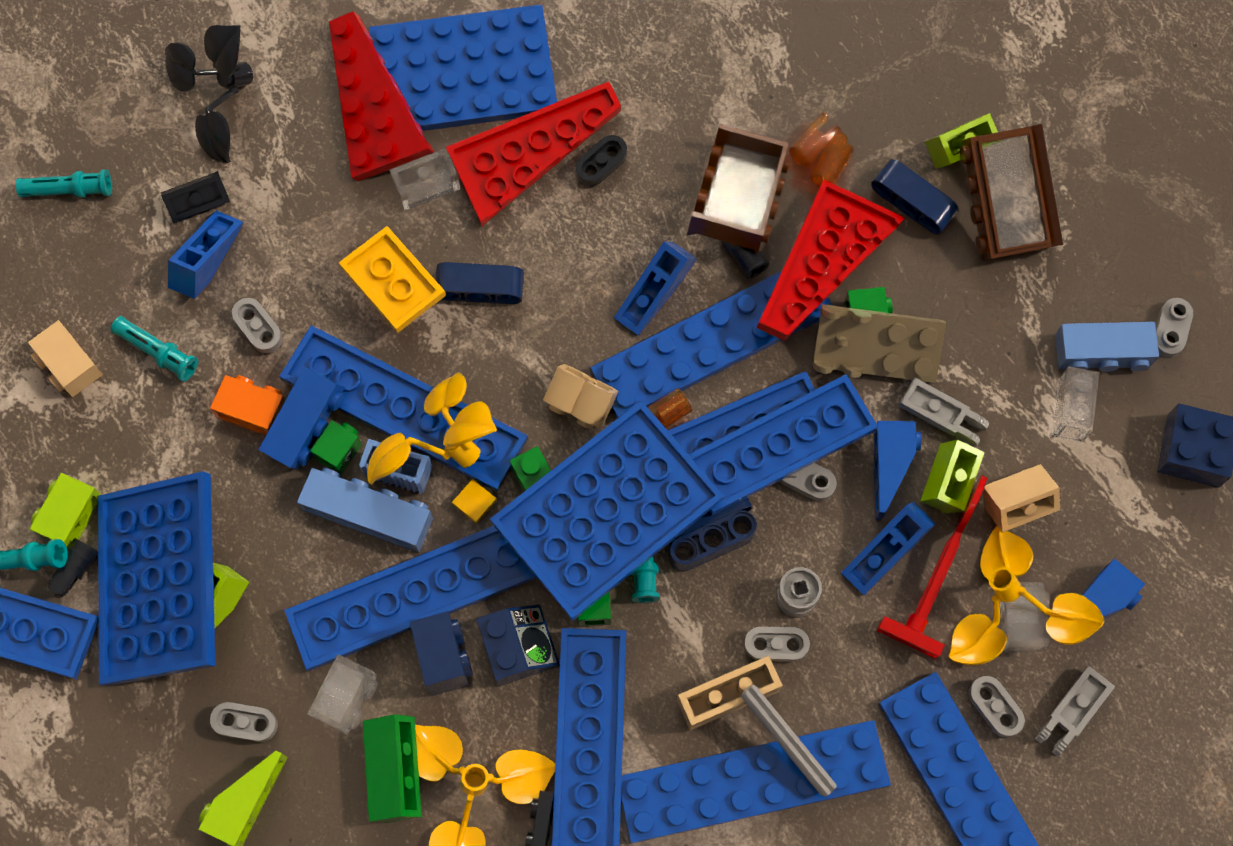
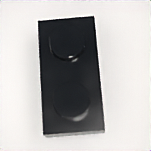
[161,171,230,223]
[525,790,554,846]

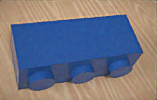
[258,366,345,469]

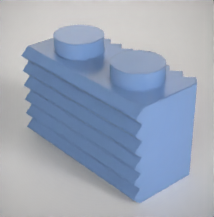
[359,439,432,494]

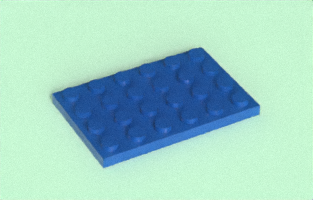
[369,4,557,131]
[490,400,724,621]
[98,471,216,686]

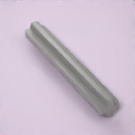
[741,685,836,797]

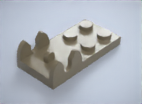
[812,304,946,383]

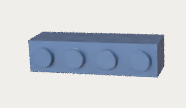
[297,468,433,553]

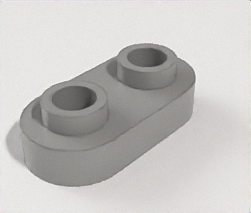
[232,298,282,354]
[1156,298,1193,358]
[779,463,837,501]
[744,627,810,662]
[969,676,1025,738]
[210,702,278,742]

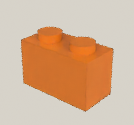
[210,375,286,436]

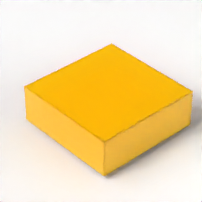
[452,479,497,525]

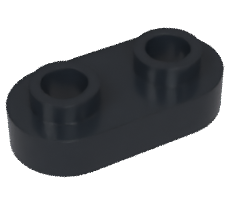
[576,135,627,186]

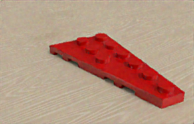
[329,11,435,182]
[756,179,905,341]

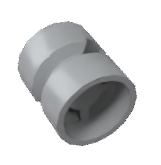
[776,567,822,618]

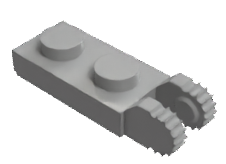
[898,378,989,447]
[1035,665,1115,757]

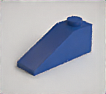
[168,210,243,299]
[614,242,697,335]
[873,421,921,520]
[841,502,937,595]
[1047,558,1145,639]

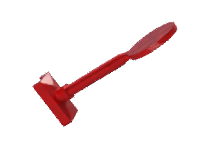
[876,475,987,659]

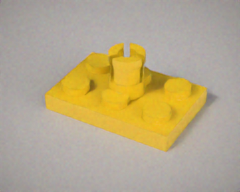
[339,226,446,333]

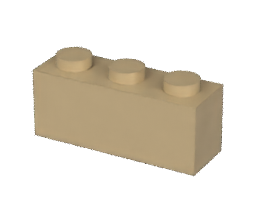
[677,656,783,731]

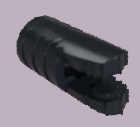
[722,220,769,279]
[48,538,98,597]

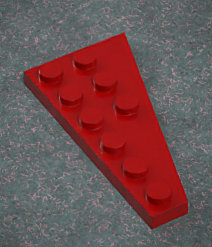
[446,81,621,227]

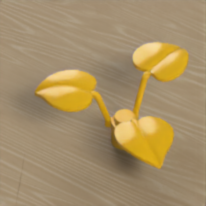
[367,372,497,485]
[949,526,1104,665]
[415,725,556,846]

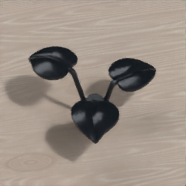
[165,25,253,163]

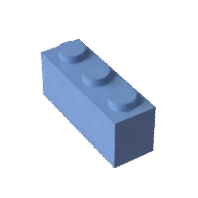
[1055,322,1159,373]

